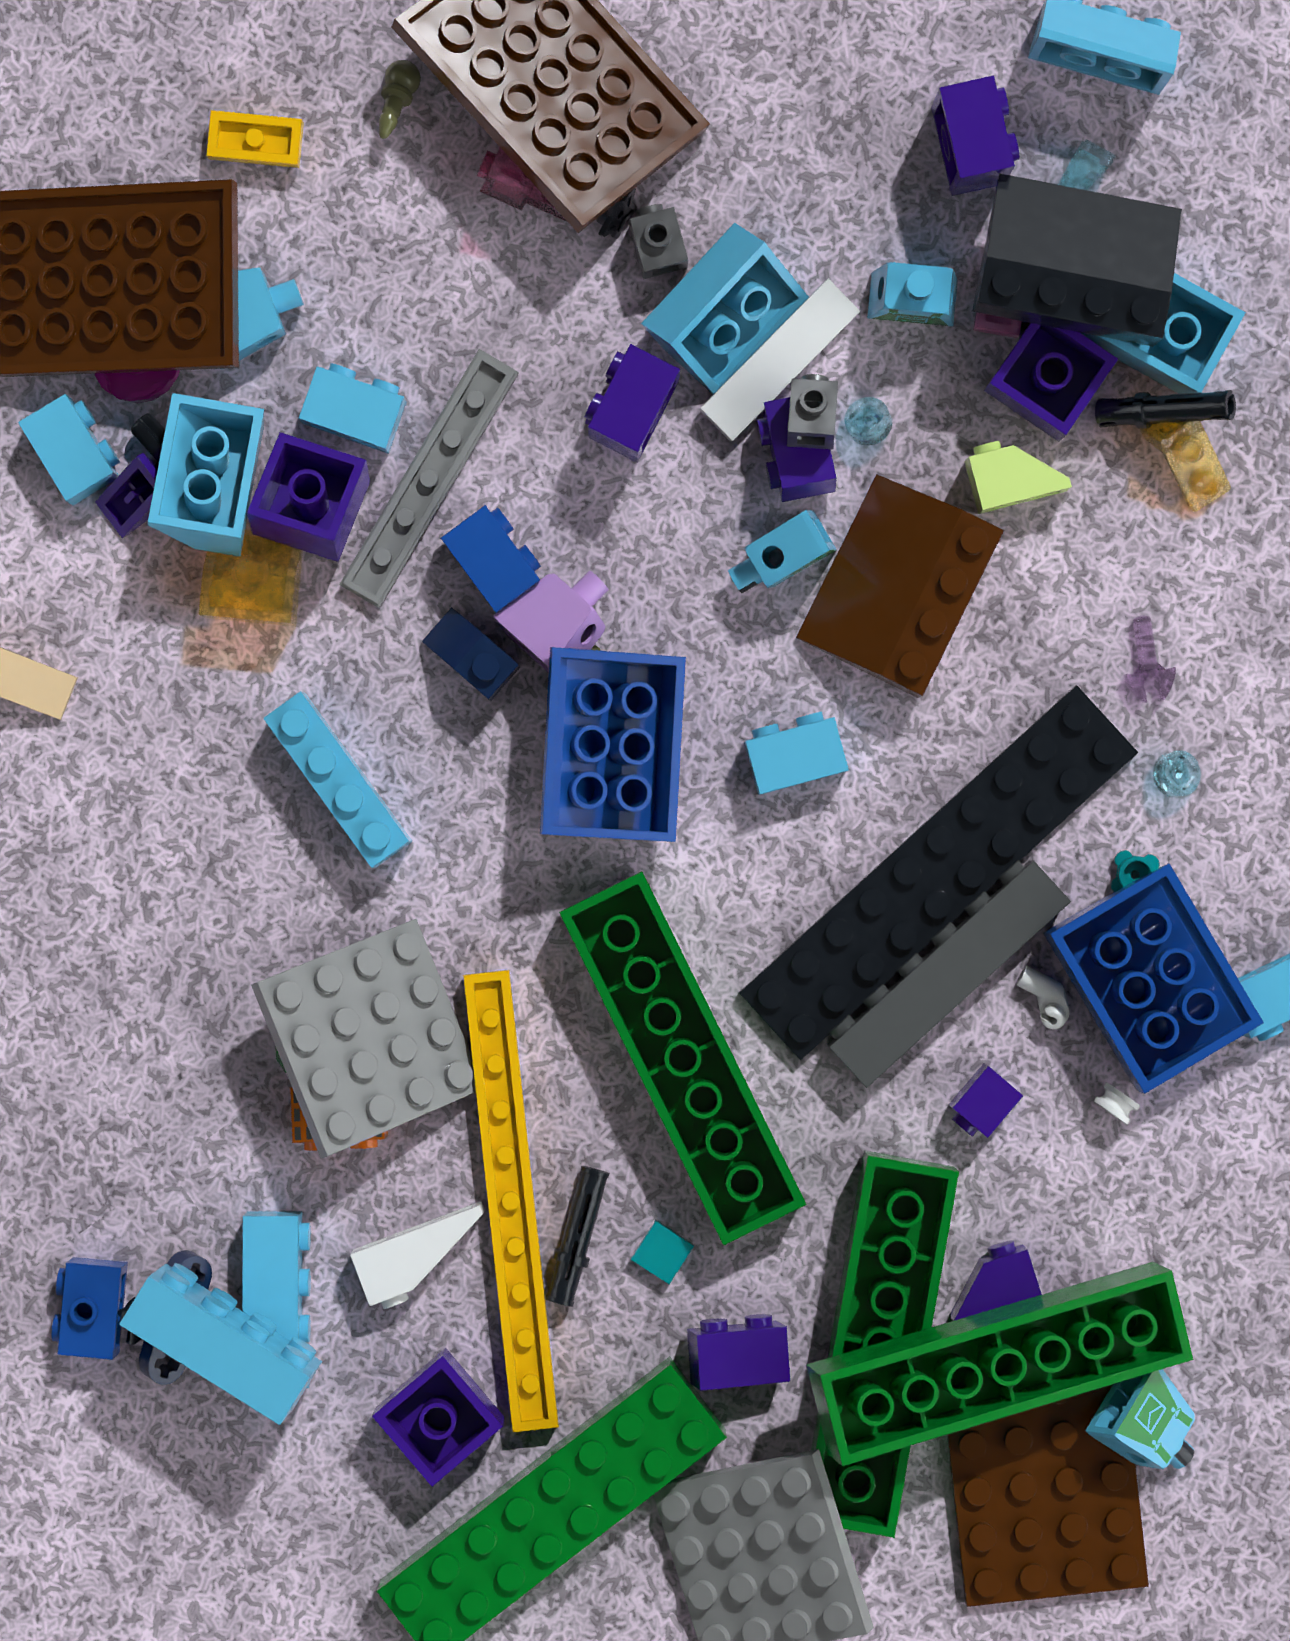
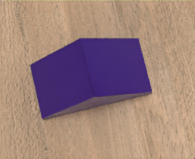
[95,453,158,538]

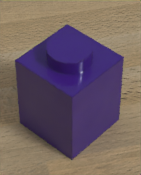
[948,1063,1023,1138]

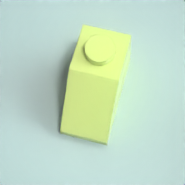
[965,441,1072,514]

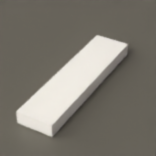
[699,278,860,442]

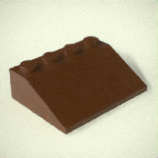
[796,474,1004,698]

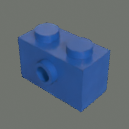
[441,505,541,612]
[52,1257,128,1360]

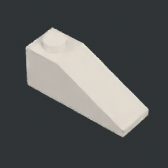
[350,1201,485,1309]

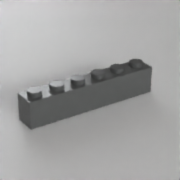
[827,860,1071,1088]

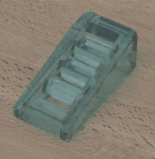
[1058,139,1116,190]

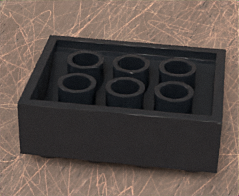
[972,173,1182,347]

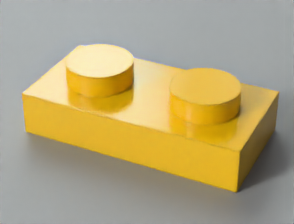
[206,110,304,168]

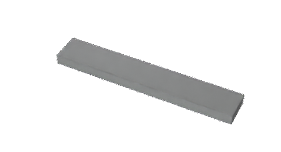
[339,349,519,609]

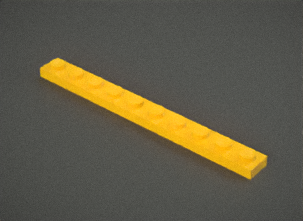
[463,970,559,1432]

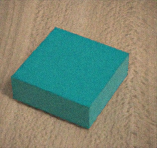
[631,1220,694,1284]

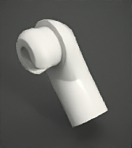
[1016,965,1070,1030]

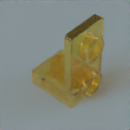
[1140,421,1231,512]

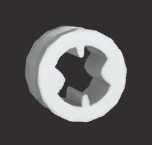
[1093,1082,1140,1125]

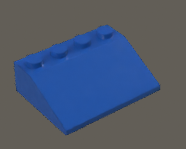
[540,647,686,842]
[1043,863,1264,1094]

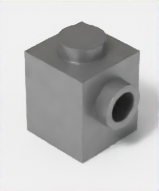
[629,204,688,279]
[787,374,838,449]

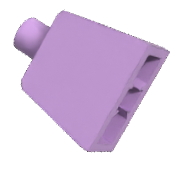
[493,571,609,674]

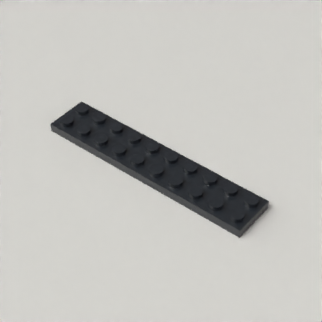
[739,685,1138,1061]

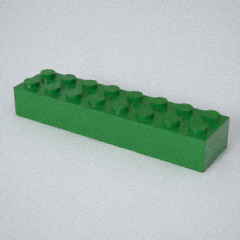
[559,871,807,1246]
[811,1150,959,1538]
[806,1262,1194,1466]
[377,1356,727,1641]

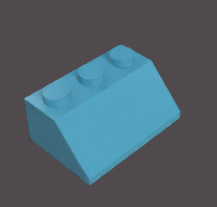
[1028,0,1181,95]
[641,223,809,394]
[148,393,264,557]

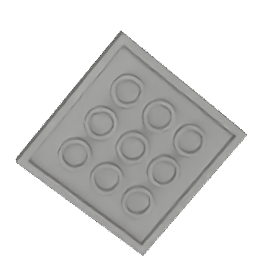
[251,919,476,1158]
[653,1449,874,1641]

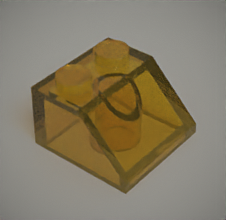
[199,530,303,627]

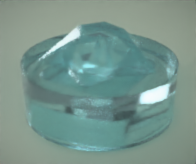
[844,397,892,446]
[1153,750,1201,797]

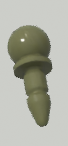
[379,60,421,139]

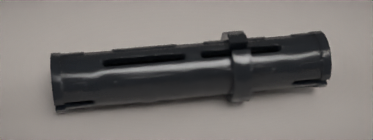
[1095,390,1236,429]
[545,1165,610,1307]

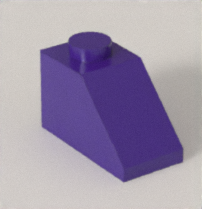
[949,1241,1042,1321]

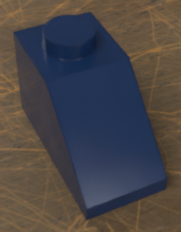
[422,607,520,702]

